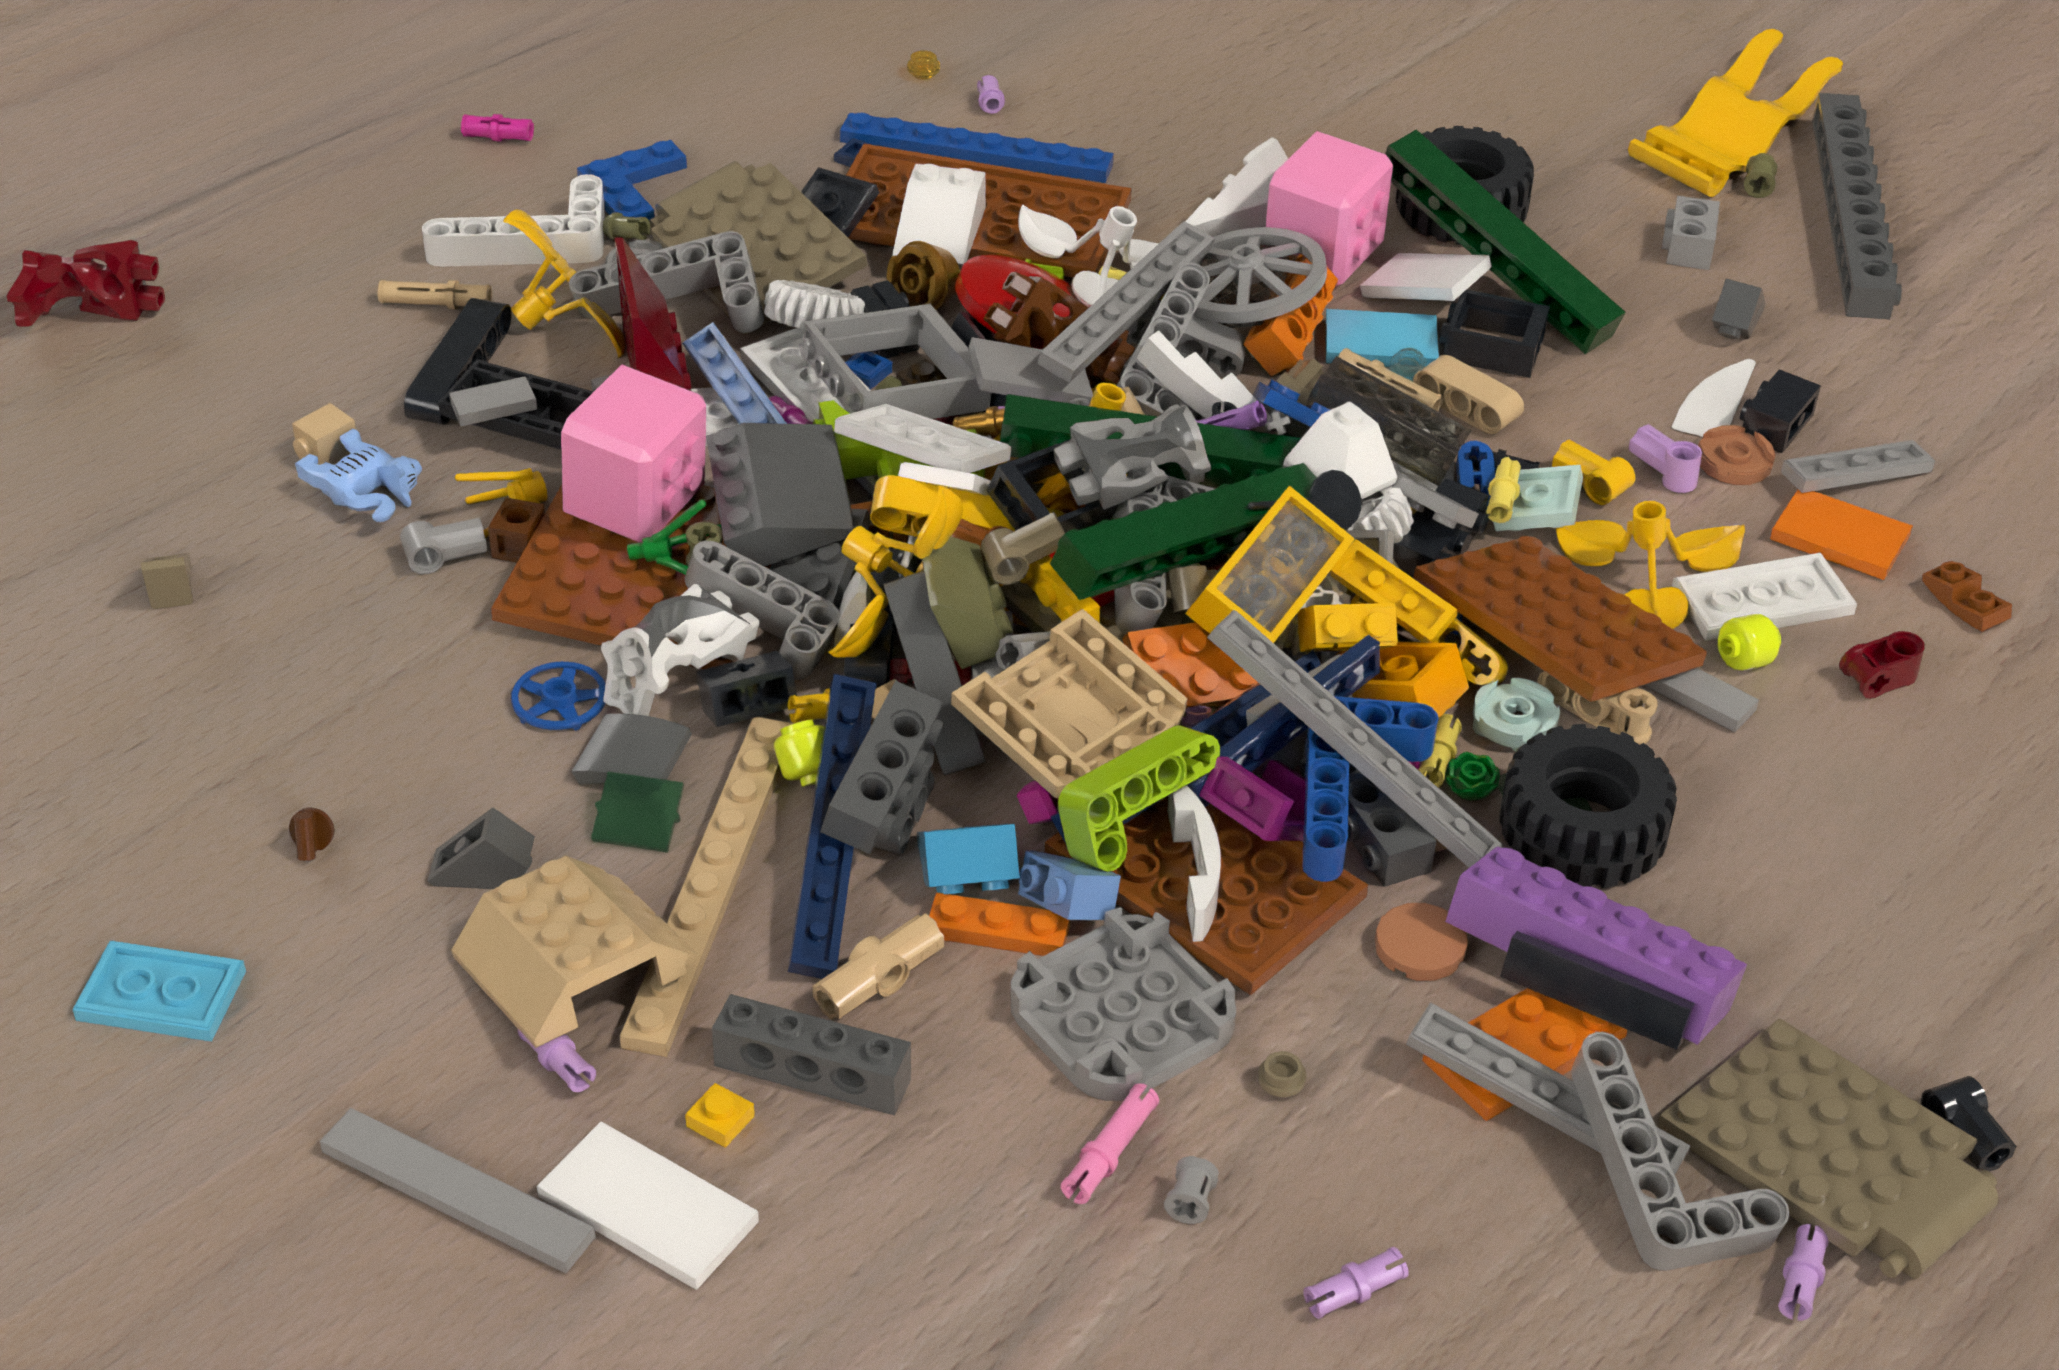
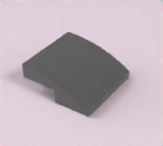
[572,714,692,795]

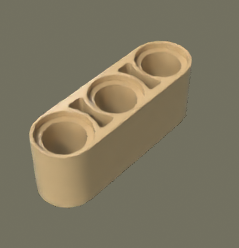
[1413,355,1524,434]

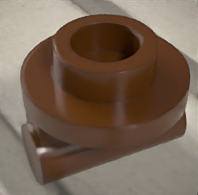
[289,807,335,861]

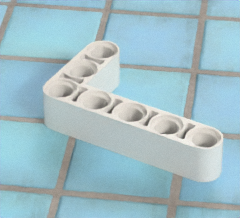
[422,174,605,267]

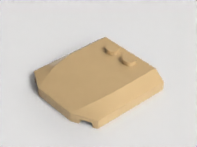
[951,609,1187,798]

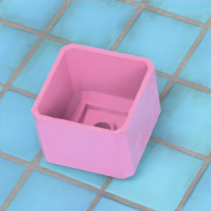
[1264,131,1393,287]
[561,365,706,542]

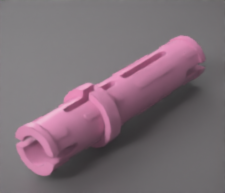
[1061,1083,1159,1204]

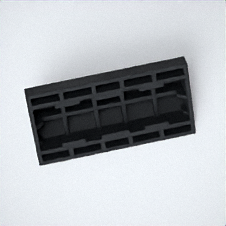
[438,359,594,450]

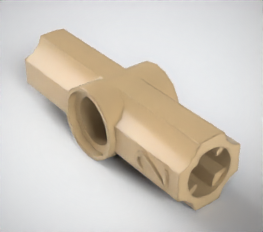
[812,913,944,1020]

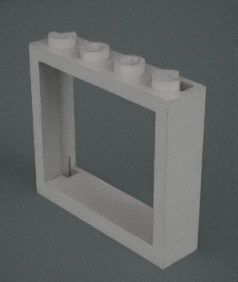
[799,304,991,419]

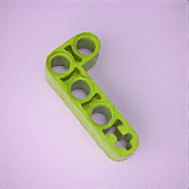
[1058,725,1220,872]

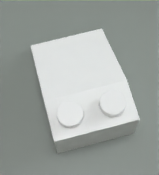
[892,164,986,270]

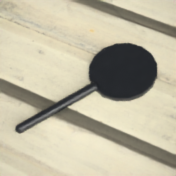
[1247,470,1362,529]

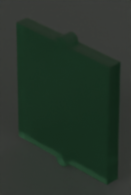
[591,771,684,853]

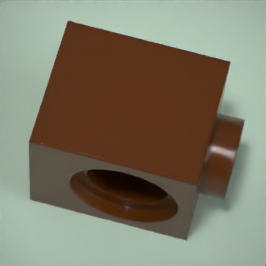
[488,497,545,563]

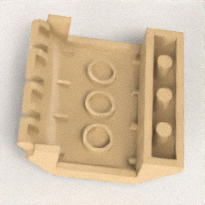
[451,856,698,1048]

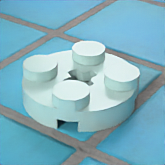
[1473,678,1560,752]

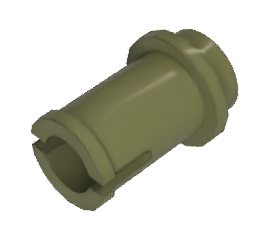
[603,212,651,241]

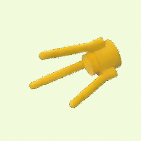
[455,468,547,538]

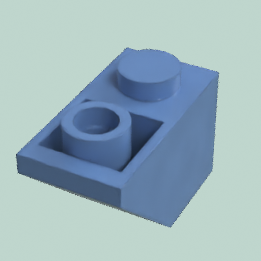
[1018,850,1121,920]

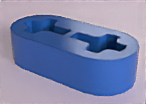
[1456,441,1495,510]

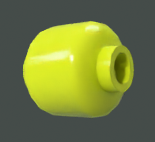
[1717,614,1781,671]
[774,719,824,787]

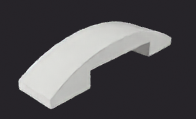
[1167,785,1221,942]

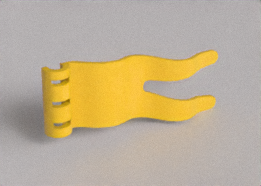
[1628,29,1843,197]

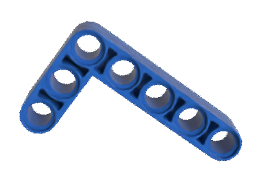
[1302,696,1439,882]

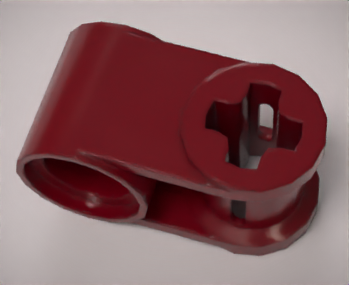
[1839,631,1925,699]

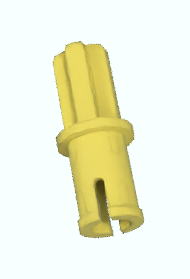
[1486,457,1521,523]

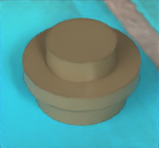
[1258,1051,1306,1097]

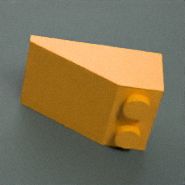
[1335,642,1469,718]

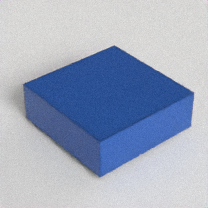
[845,351,892,390]

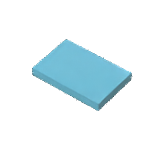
[1325,309,1439,369]
[73,941,246,1042]

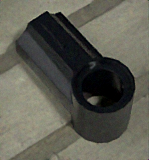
[1921,1076,2017,1172]

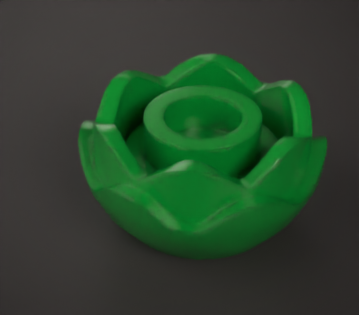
[1445,752,1500,801]

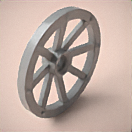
[1194,227,1327,323]

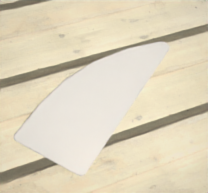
[1672,359,1756,437]

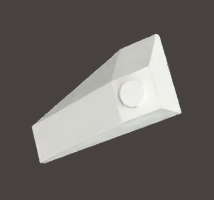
[1185,138,1288,237]

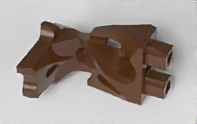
[984,272,1136,389]

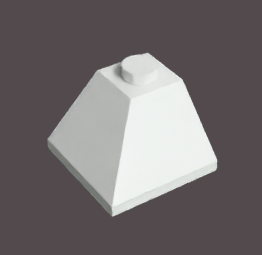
[1283,401,1397,499]

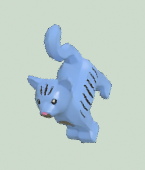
[295,429,422,522]

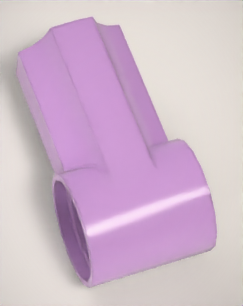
[1629,424,1702,493]

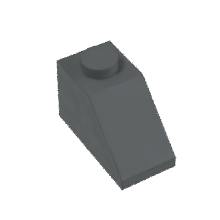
[1712,278,1766,340]
[427,808,535,889]

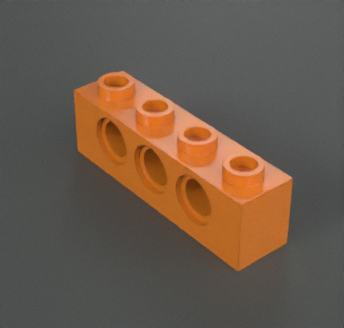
[1243,254,1338,377]

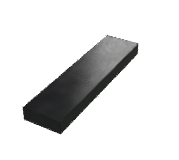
[1500,931,1695,1050]

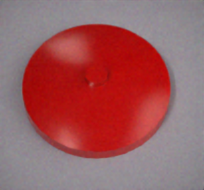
[955,255,1089,349]

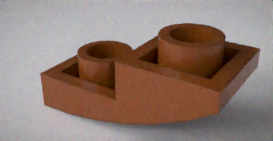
[1922,560,2012,632]

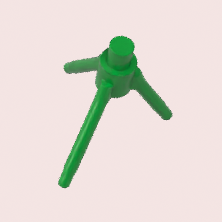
[627,499,722,575]

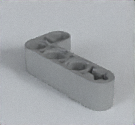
[1126,299,1246,378]
[685,541,840,680]

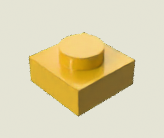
[685,1083,755,1148]

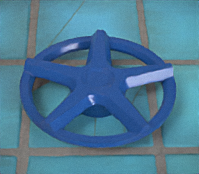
[511,661,606,731]

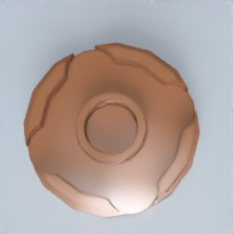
[1698,425,1776,485]
[1375,903,1468,981]

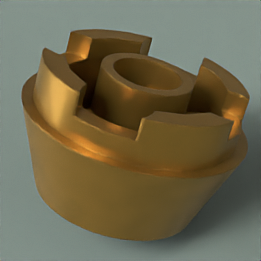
[887,241,960,310]

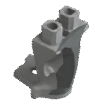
[1054,404,1211,509]

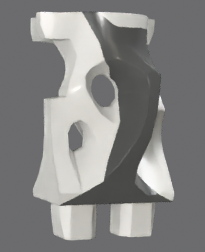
[601,584,759,716]

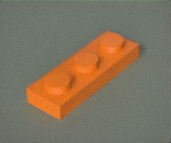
[929,892,1070,956]

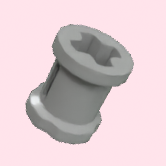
[1164,1156,1219,1224]

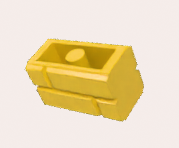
[1298,603,1398,652]

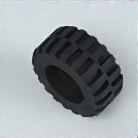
[1396,126,1534,245]
[1499,724,1677,889]

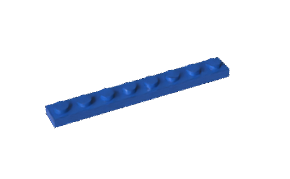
[840,113,1114,183]

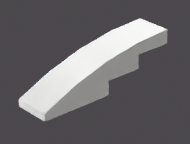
[1137,331,1278,435]

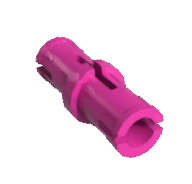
[461,114,534,142]

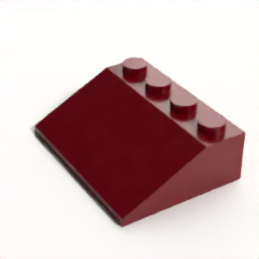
[615,237,691,391]

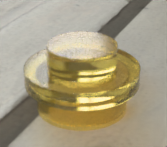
[907,50,940,80]

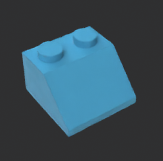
[916,824,1020,894]

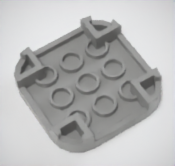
[1010,907,1236,1101]

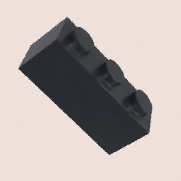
[1393,478,1490,578]

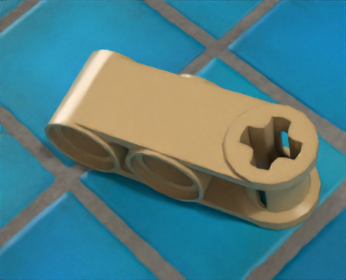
[1538,671,1658,745]

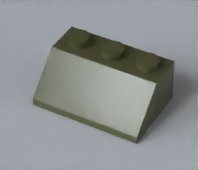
[918,530,1012,669]

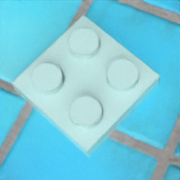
[1493,465,1583,531]

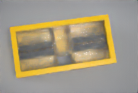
[1185,486,1355,643]

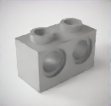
[1661,195,1720,270]

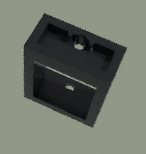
[1439,289,1550,378]
[987,439,1118,533]

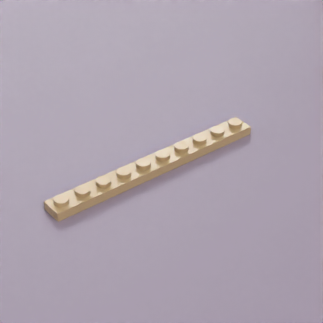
[620,717,795,1057]

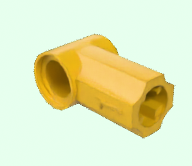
[1552,439,1635,505]

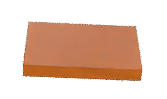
[1770,489,1913,580]

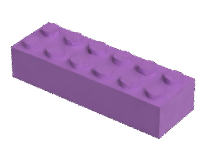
[1445,846,1747,1045]

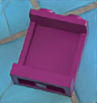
[1199,756,1305,841]

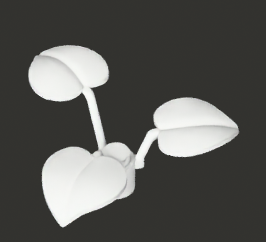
[1018,205,1158,307]

